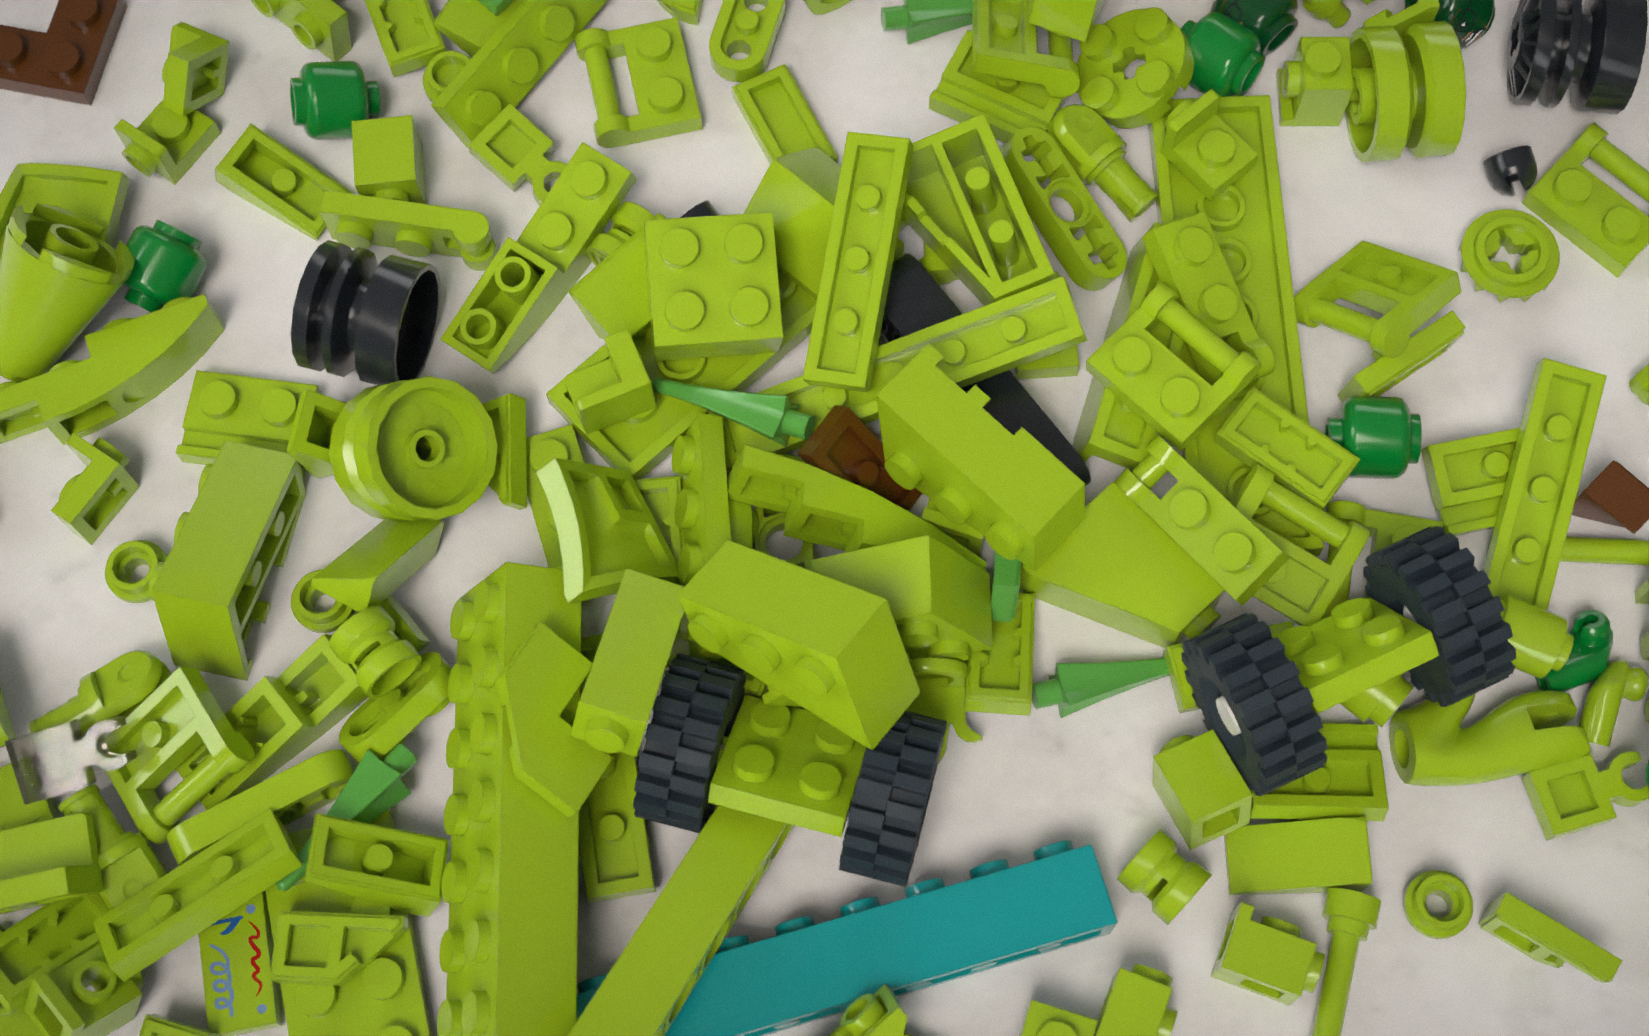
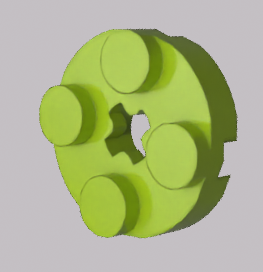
[1077,7,1195,129]

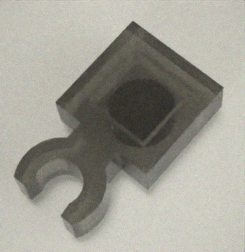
[4,716,137,805]

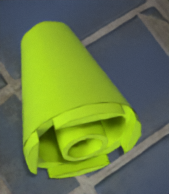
[0,203,135,382]

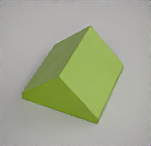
[743,147,908,300]

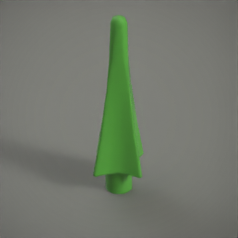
[881,0,972,45]
[652,378,815,447]
[1032,658,1169,718]
[276,743,418,892]

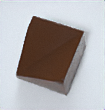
[1572,460,1649,534]

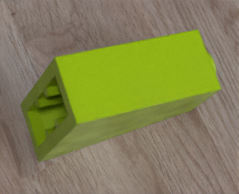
[1020,482,1225,648]
[570,568,684,757]

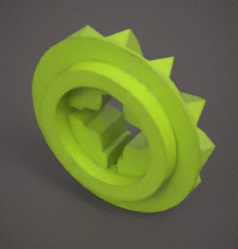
[1458,209,1560,303]

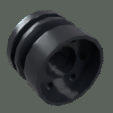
[1507,0,1648,114]
[291,240,441,385]

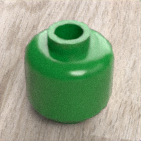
[1181,12,1265,97]
[290,61,380,140]
[123,219,208,312]
[1325,396,1422,479]

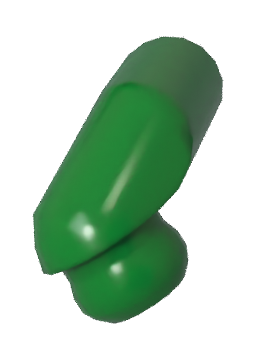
[1535,610,1613,692]

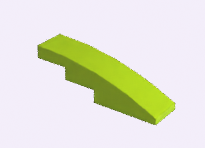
[727,444,986,571]
[176,595,430,810]

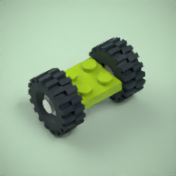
[1181,526,1516,796]
[633,653,947,887]

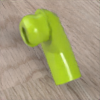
[1579,660,1649,747]

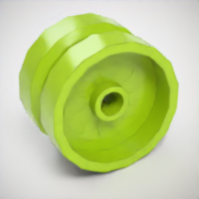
[1345,21,1466,163]
[329,376,498,521]

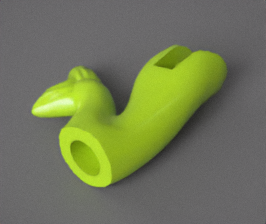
[1389,690,1591,786]

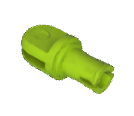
[1047,104,1159,222]
[29,650,171,758]
[58,784,168,910]

